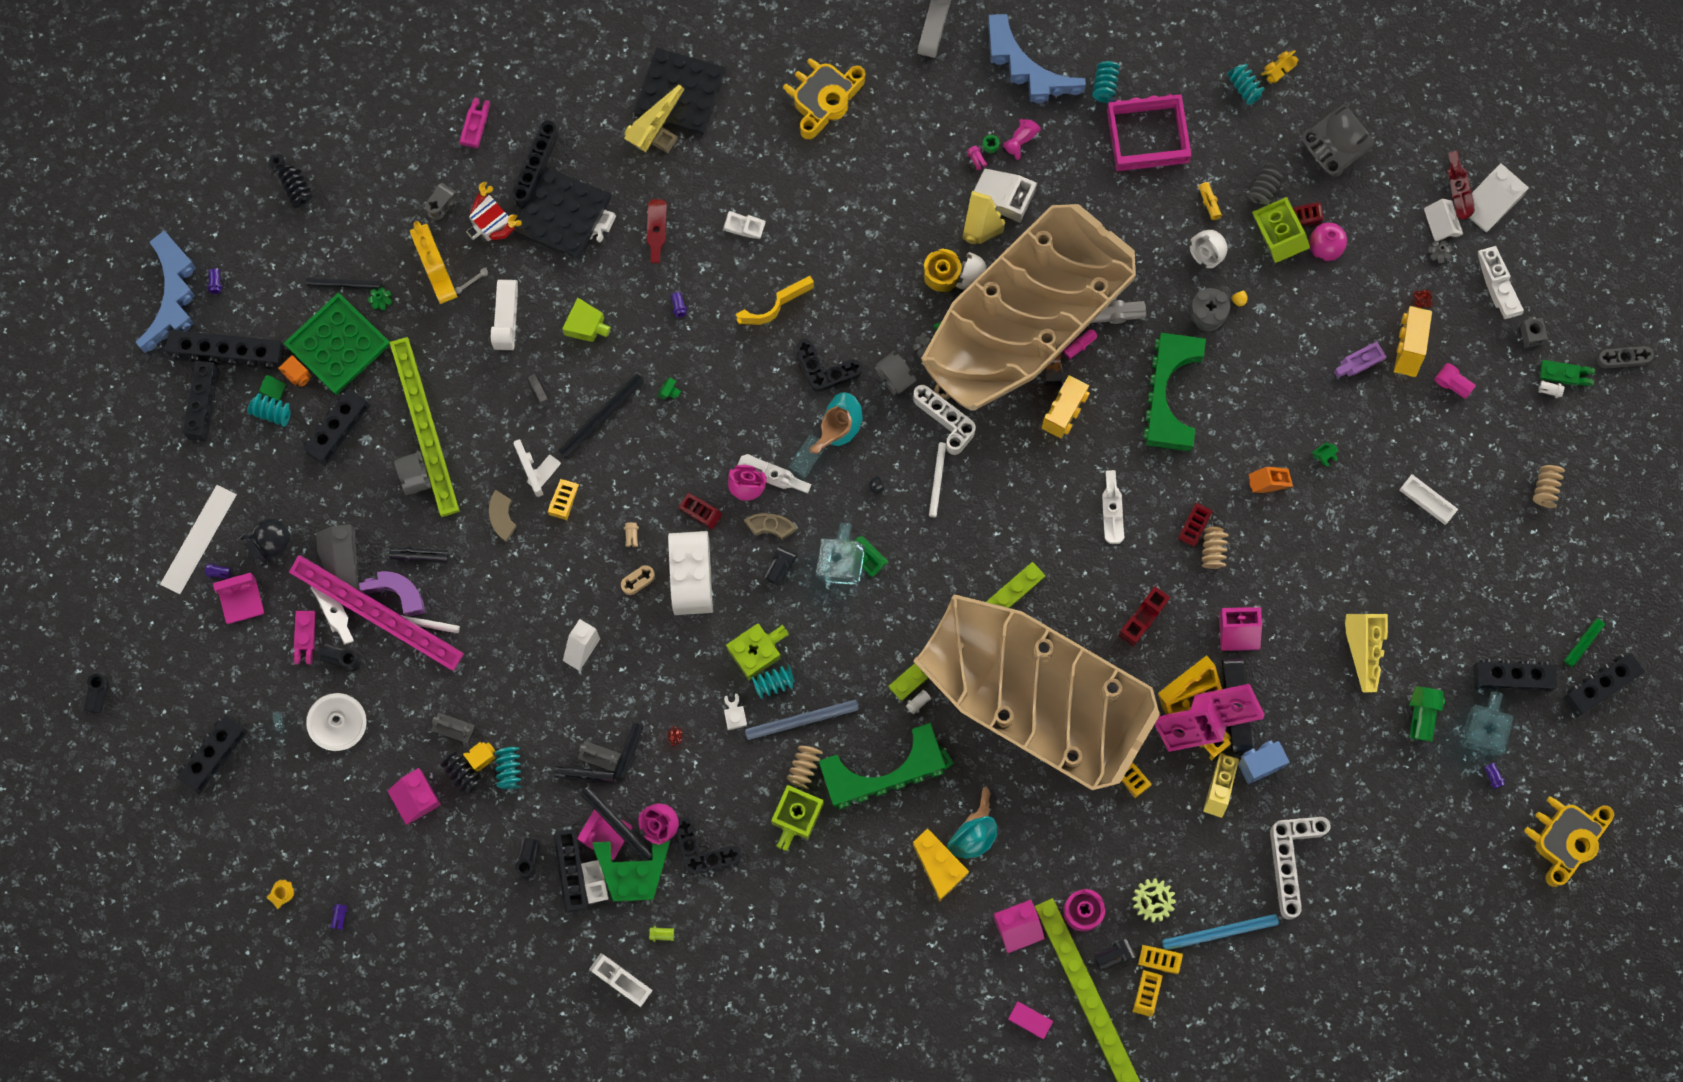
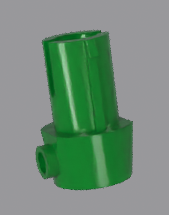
[1409,686,1445,742]

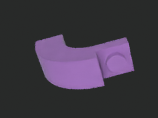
[359,571,425,617]

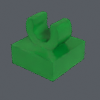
[657,377,681,399]
[1311,442,1338,467]

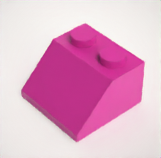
[388,768,441,825]
[993,900,1045,953]

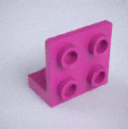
[213,573,264,624]
[577,810,633,860]

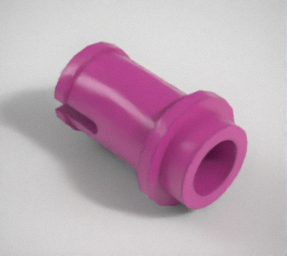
[967,146,987,171]

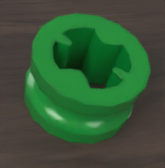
[982,135,999,154]

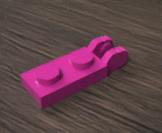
[459,98,490,149]
[294,611,317,664]

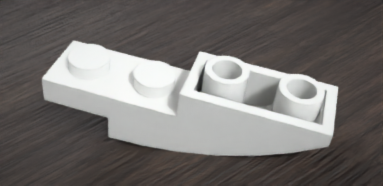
[1478,246,1524,319]

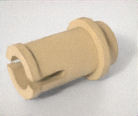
[623,523,639,547]

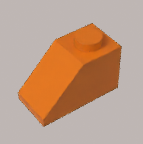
[1248,467,1293,493]

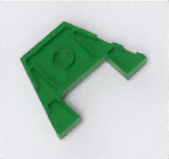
[592,840,670,902]

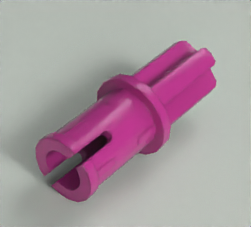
[1063,329,1097,360]

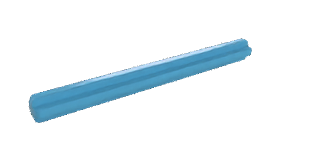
[1162,914,1279,950]

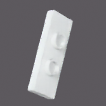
[513,439,544,497]
[1400,475,1458,525]

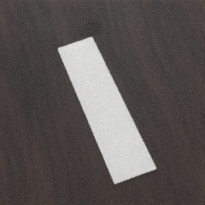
[160,485,237,594]

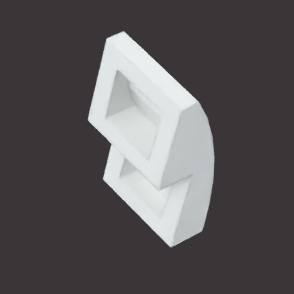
[723,211,766,239]
[581,860,608,903]

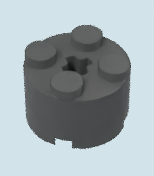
[1189,288,1230,331]
[875,351,917,395]
[394,452,432,496]

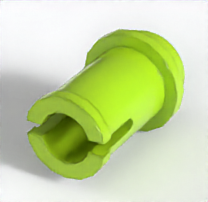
[650,926,674,942]

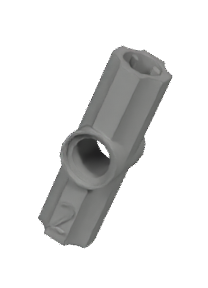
[1091,300,1146,324]

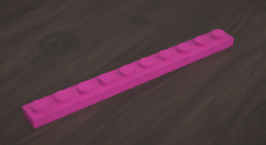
[289,555,464,671]

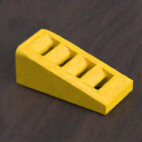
[548,479,579,520]
[1121,762,1152,798]
[1138,945,1183,975]
[1133,970,1163,1017]

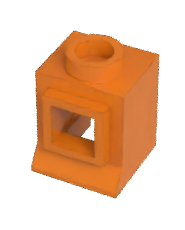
[279,355,311,387]

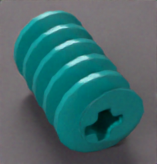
[1092,61,1120,104]
[1226,64,1264,105]
[247,393,291,427]
[752,664,794,699]
[495,747,522,789]

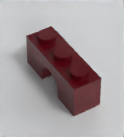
[1118,586,1171,647]

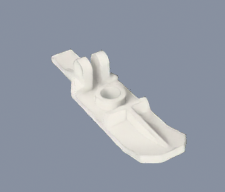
[738,454,811,493]
[1102,470,1124,544]
[311,586,354,645]

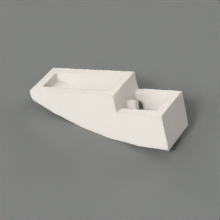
[589,954,652,1007]

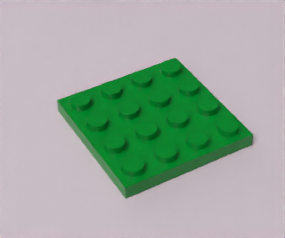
[283,292,390,395]

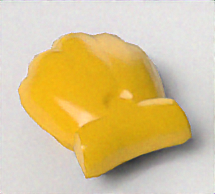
[267,880,294,909]

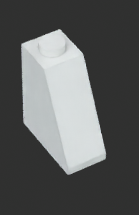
[563,619,600,671]

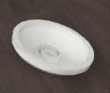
[307,693,366,751]

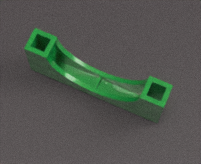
[1143,333,1206,452]
[819,723,946,809]

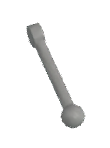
[455,268,488,294]

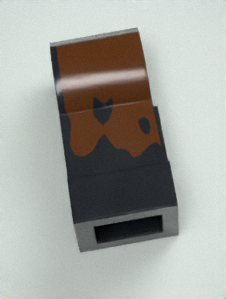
[1044,354,1063,386]

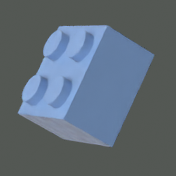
[1238,740,1289,784]

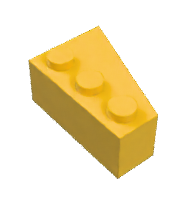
[1394,306,1432,377]
[1041,375,1090,439]
[1158,655,1222,714]
[913,829,969,902]

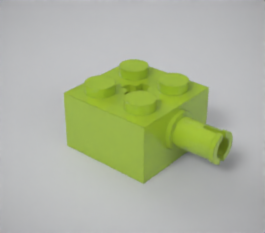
[726,623,789,680]
[771,785,824,851]

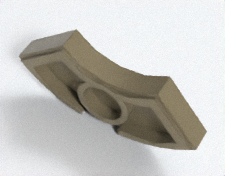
[489,490,517,542]
[744,513,797,540]

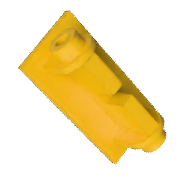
[1260,50,1298,84]

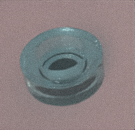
[272,711,284,731]

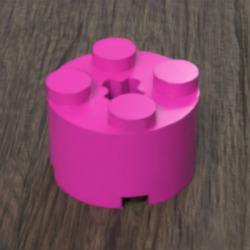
[1063,889,1105,932]

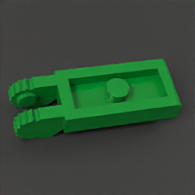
[1539,360,1595,386]

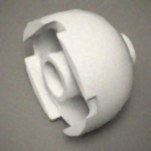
[1190,230,1228,268]
[955,252,986,290]

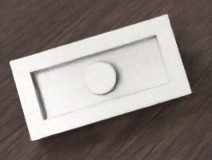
[1424,199,1463,242]

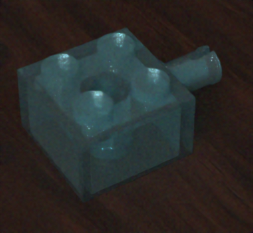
[815,522,865,585]
[1461,691,1514,757]

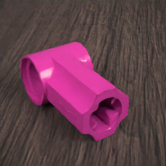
[1435,363,1476,399]

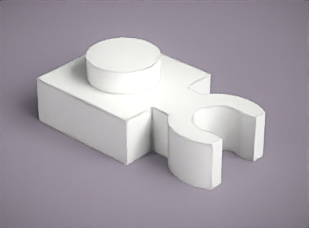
[590,210,616,242]
[724,694,747,730]

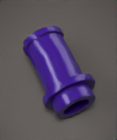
[207,269,222,294]
[670,292,688,318]
[205,563,231,579]
[1484,763,1505,789]
[330,904,348,930]

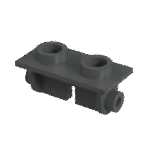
[431,712,475,744]
[578,741,621,771]

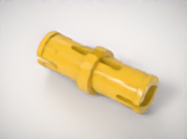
[1198,182,1222,220]

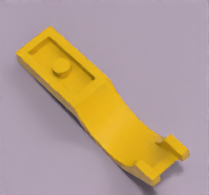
[736,276,814,325]

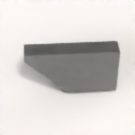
[528,374,549,407]

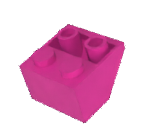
[1219,607,1262,651]

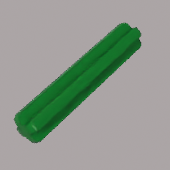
[1564,618,1605,667]

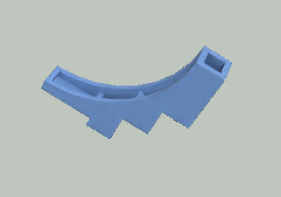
[988,14,1086,103]
[136,231,196,353]

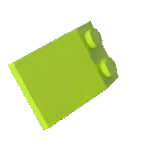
[1252,197,1310,263]

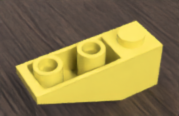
[1203,753,1239,818]

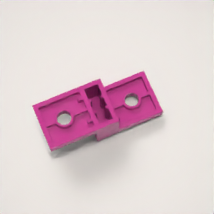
[1155,684,1264,752]

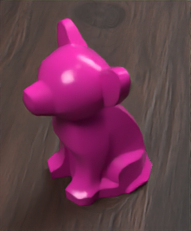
[1003,119,1041,160]

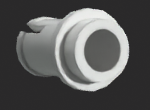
[1538,381,1564,398]
[906,690,931,714]

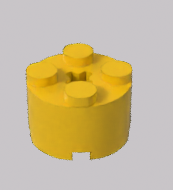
[923,249,962,292]

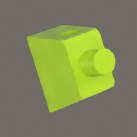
[562,298,611,342]

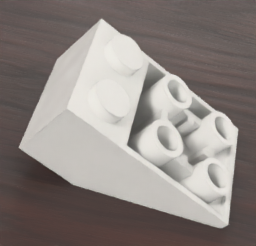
[969,169,1037,223]

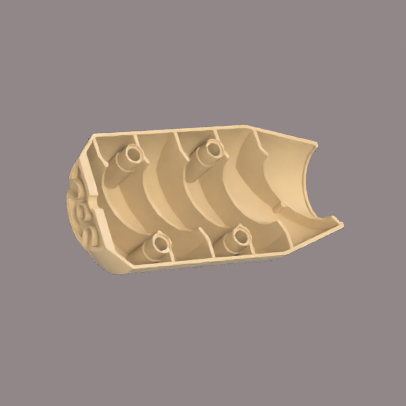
[921,204,1136,410]
[914,594,1160,790]

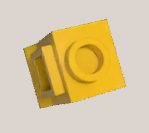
[1199,731,1231,760]
[463,742,496,772]

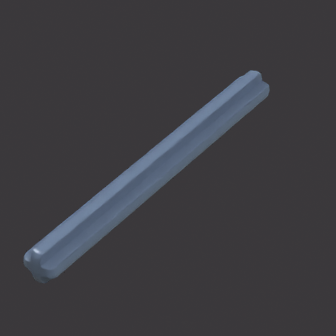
[745,700,859,740]

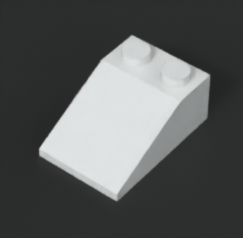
[1469,164,1529,233]

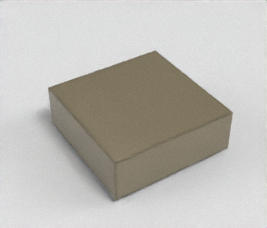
[652,128,678,153]

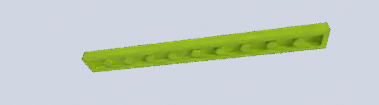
[390,337,460,517]
[888,562,1045,702]
[1034,898,1140,1082]

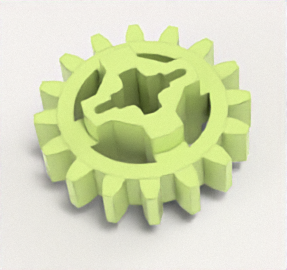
[1132,878,1176,923]

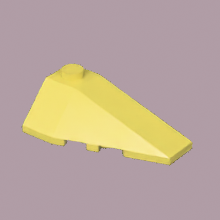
[624,85,684,152]
[963,191,1005,244]
[1345,614,1388,692]

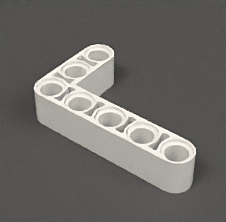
[1270,817,1330,920]

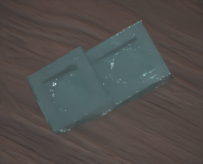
[789,434,824,477]

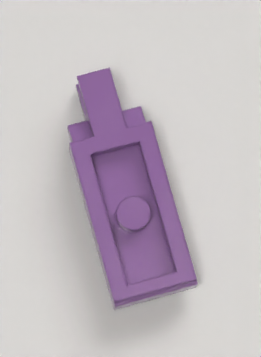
[1334,342,1386,378]

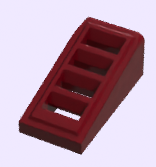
[1293,202,1324,226]
[678,492,722,530]
[1178,503,1213,547]

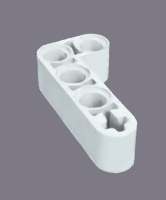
[491,280,518,350]
[913,385,975,455]

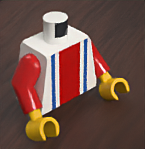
[466,182,522,241]

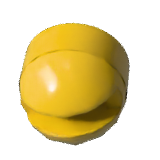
[1231,291,1248,306]

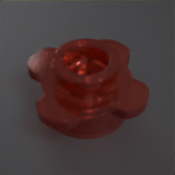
[1413,290,1433,308]
[668,725,682,746]

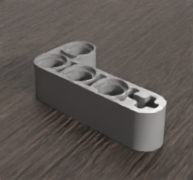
[917,0,951,58]

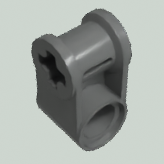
[425,183,458,221]

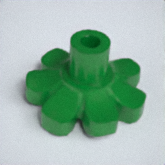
[368,287,392,310]

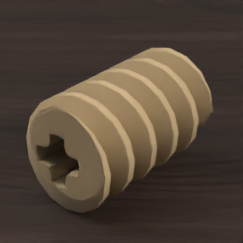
[1533,465,1565,508]
[1202,527,1229,569]
[787,746,823,790]

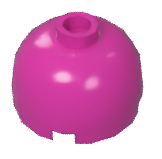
[1309,222,1347,261]
[728,465,767,501]
[638,803,679,844]

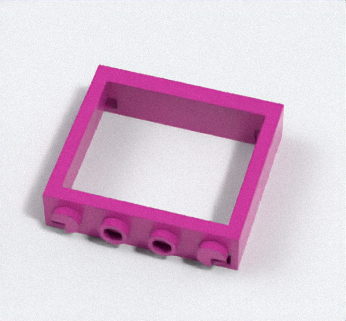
[1107,94,1192,171]

